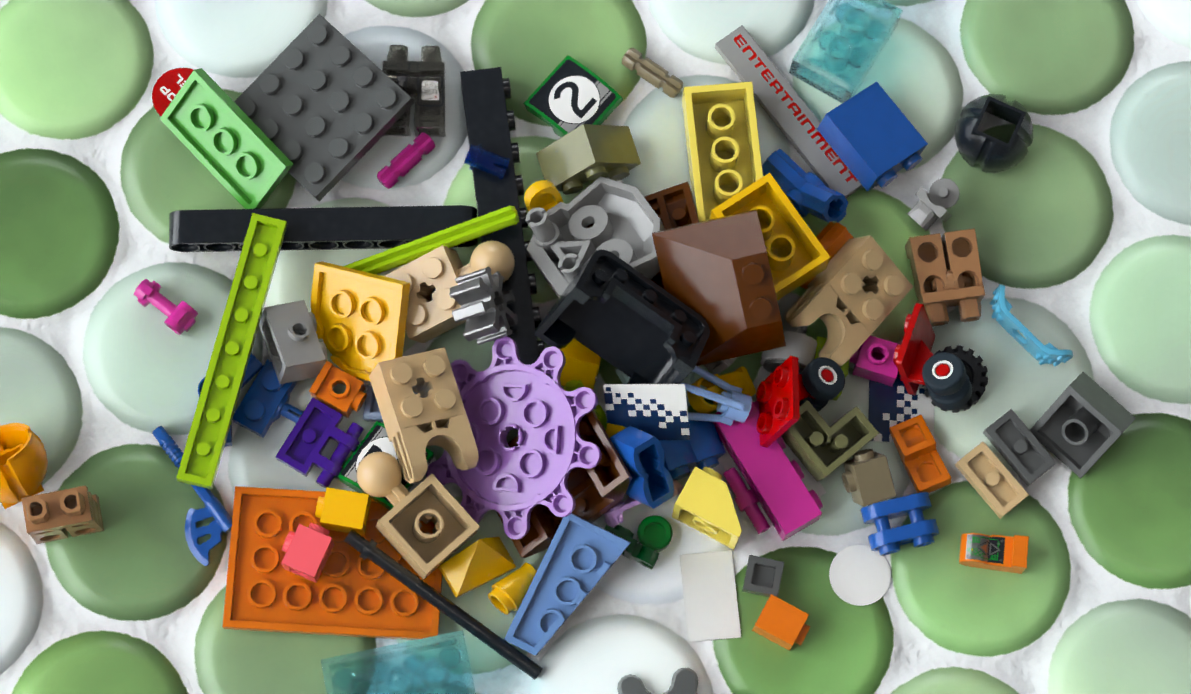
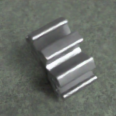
[449,267,518,345]

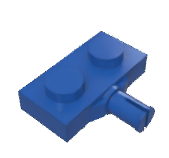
[232,359,304,438]

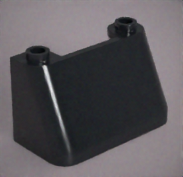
[534,249,710,384]

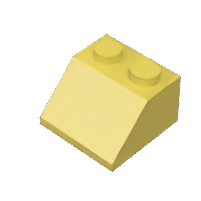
[672,467,742,550]

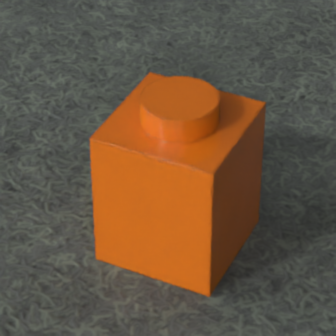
[752,594,810,651]

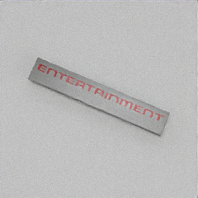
[715,25,863,198]

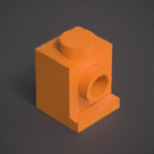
[309,361,367,418]

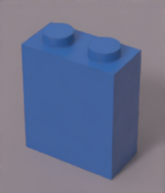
[817,81,928,192]

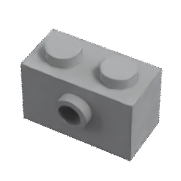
[259,300,328,384]

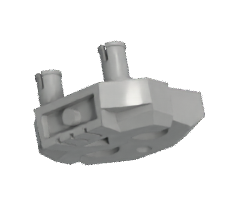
[526,176,665,298]

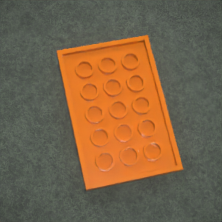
[223,486,444,642]

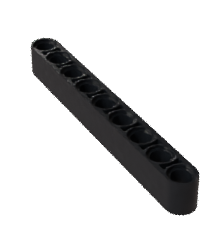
[169,205,478,252]

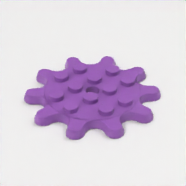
[426,336,602,540]

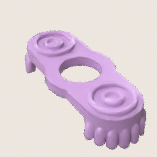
[604,480,683,527]

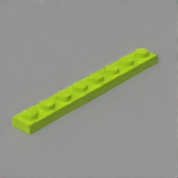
[176,213,287,490]

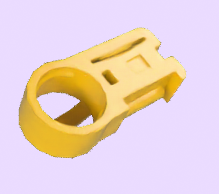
[687,366,756,414]

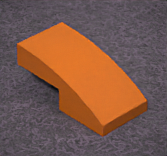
[889,414,951,493]

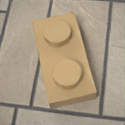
[955,441,1029,519]

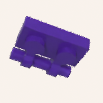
[275,397,364,488]

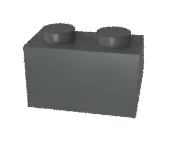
[1030,372,1136,478]

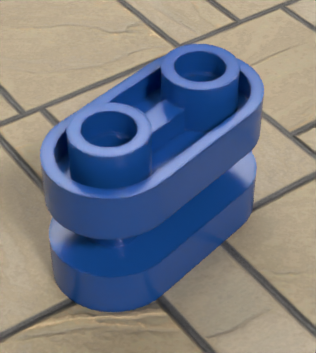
[860,492,940,556]

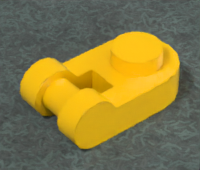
[524,180,564,212]

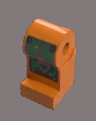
[959,533,1029,574]

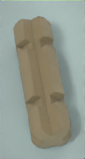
[622,48,683,98]

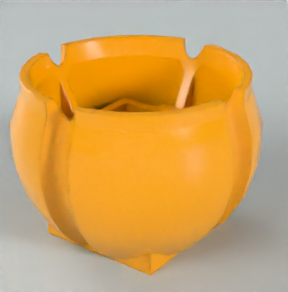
[0,423,48,509]

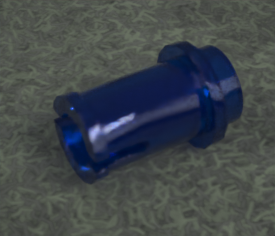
[464,144,511,180]

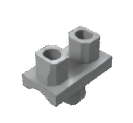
[907,178,960,231]

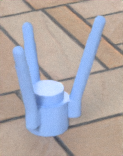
[681,365,752,426]

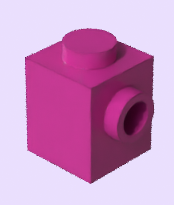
[849,335,898,387]

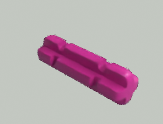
[377,132,435,189]

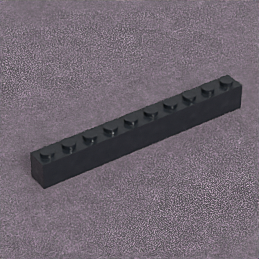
[460,67,545,365]

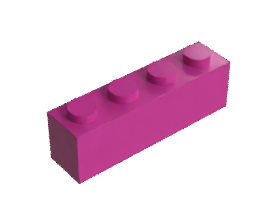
[713,401,823,541]

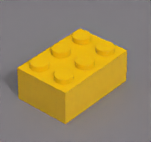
[710,173,831,301]

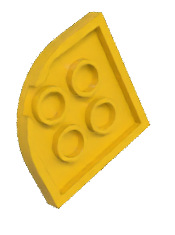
[311,261,410,382]

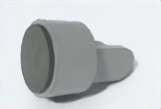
[760,293,817,373]

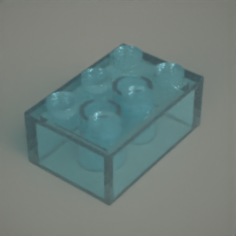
[789,0,903,103]

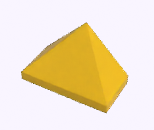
[438,537,516,598]

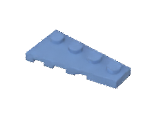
[504,513,632,656]

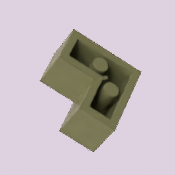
[536,124,641,195]
[781,400,879,482]

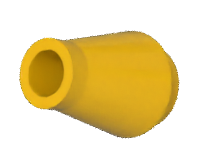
[488,562,537,615]

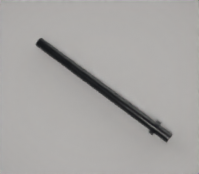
[344,529,543,680]

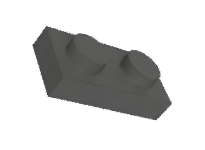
[983,409,1056,487]

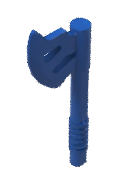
[152,426,232,566]

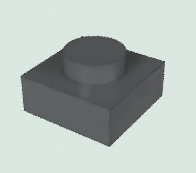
[742,555,784,597]

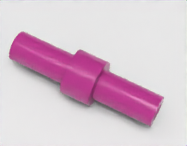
[723,467,771,534]

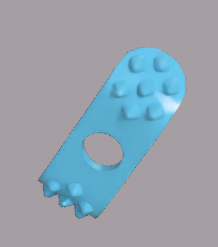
[990,284,1073,366]

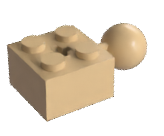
[384,240,515,343]
[357,452,480,580]

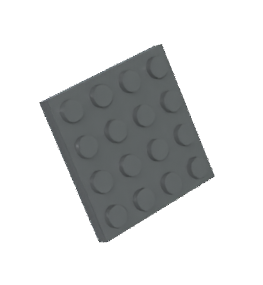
[234,14,415,202]

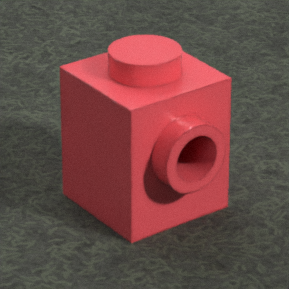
[281,523,334,583]

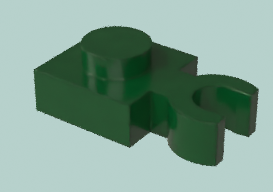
[604,524,659,570]

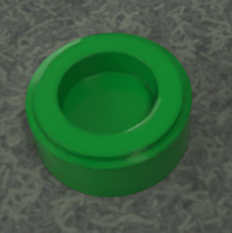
[637,515,673,552]

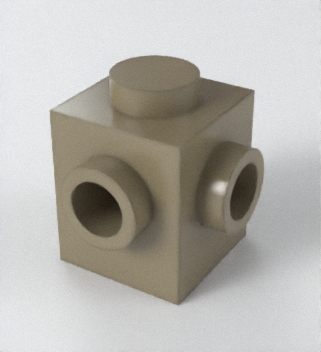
[842,449,897,506]

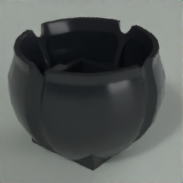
[955,94,1033,173]

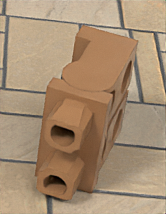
[905,228,985,327]
[21,485,104,544]

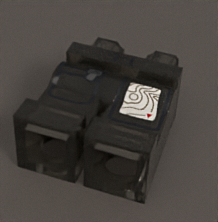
[382,45,446,137]

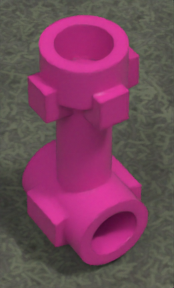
[134,279,198,335]

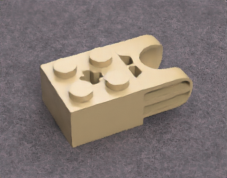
[785,235,913,366]
[369,347,479,484]

